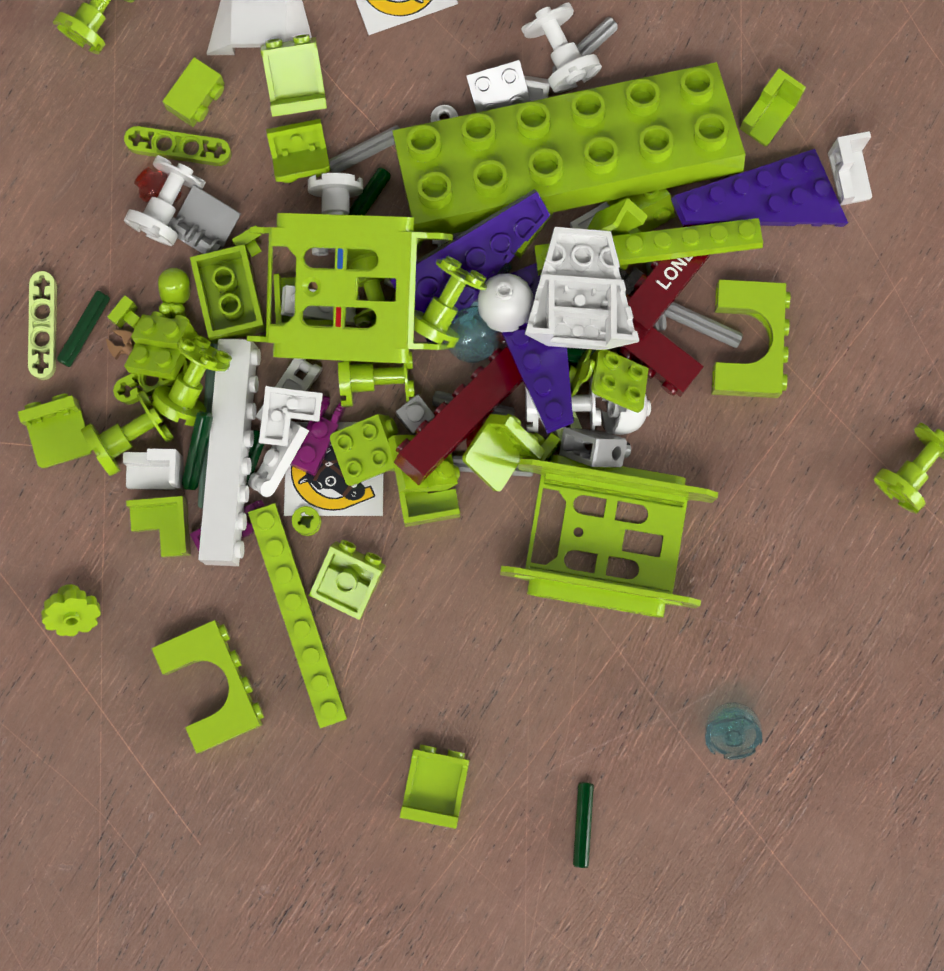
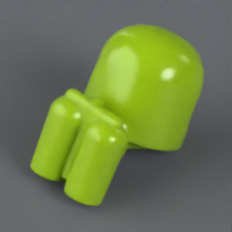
[158,268,191,319]

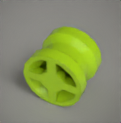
[292,506,321,536]

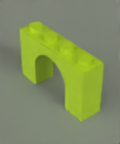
[711,280,791,398]
[151,620,264,754]

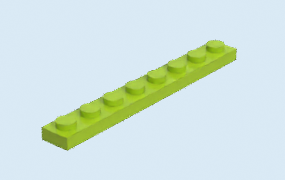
[534,218,763,275]
[248,503,347,728]

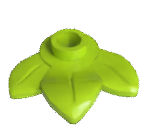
[569,349,595,397]

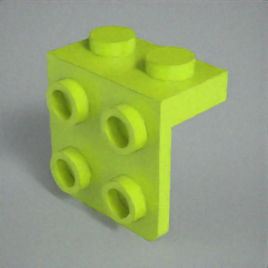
[266,119,330,183]
[605,189,676,232]
[589,349,649,413]
[18,394,93,469]
[330,414,398,486]
[462,414,545,491]

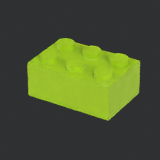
[190,244,266,344]

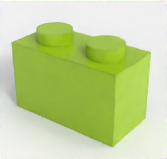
[162,57,224,127]

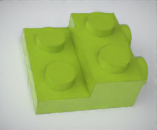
[124,311,198,380]
[388,435,460,493]
[309,540,386,620]

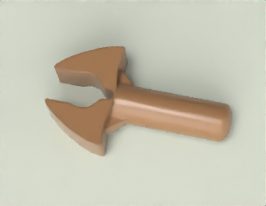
[106,330,134,360]

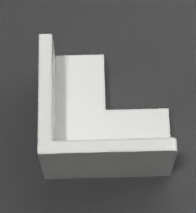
[828,131,872,205]
[259,386,322,446]
[123,449,184,490]

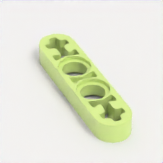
[28,271,57,380]

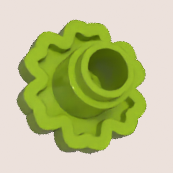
[41,584,101,636]

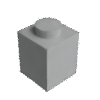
[396,395,435,435]

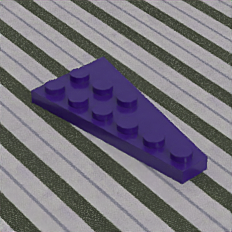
[671,149,848,227]
[389,189,550,342]
[501,263,574,434]

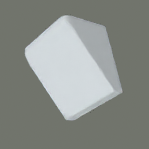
[524,76,550,101]

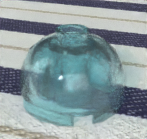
[443,306,500,363]
[705,702,763,760]

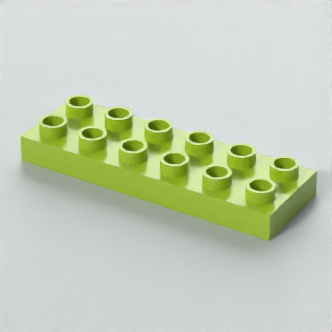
[392,62,745,241]

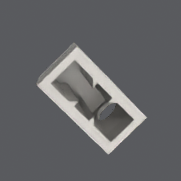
[559,427,631,467]

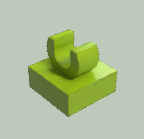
[232,225,262,257]
[107,295,140,329]
[533,432,561,462]

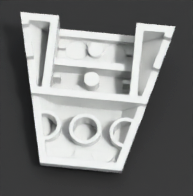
[207,0,312,55]
[525,227,639,350]

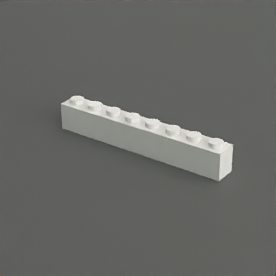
[198,339,261,566]

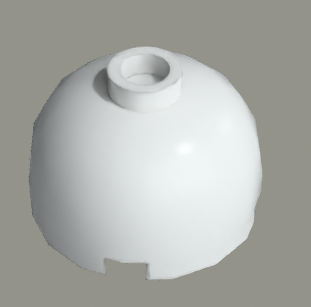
[478,273,534,332]
[601,394,651,435]

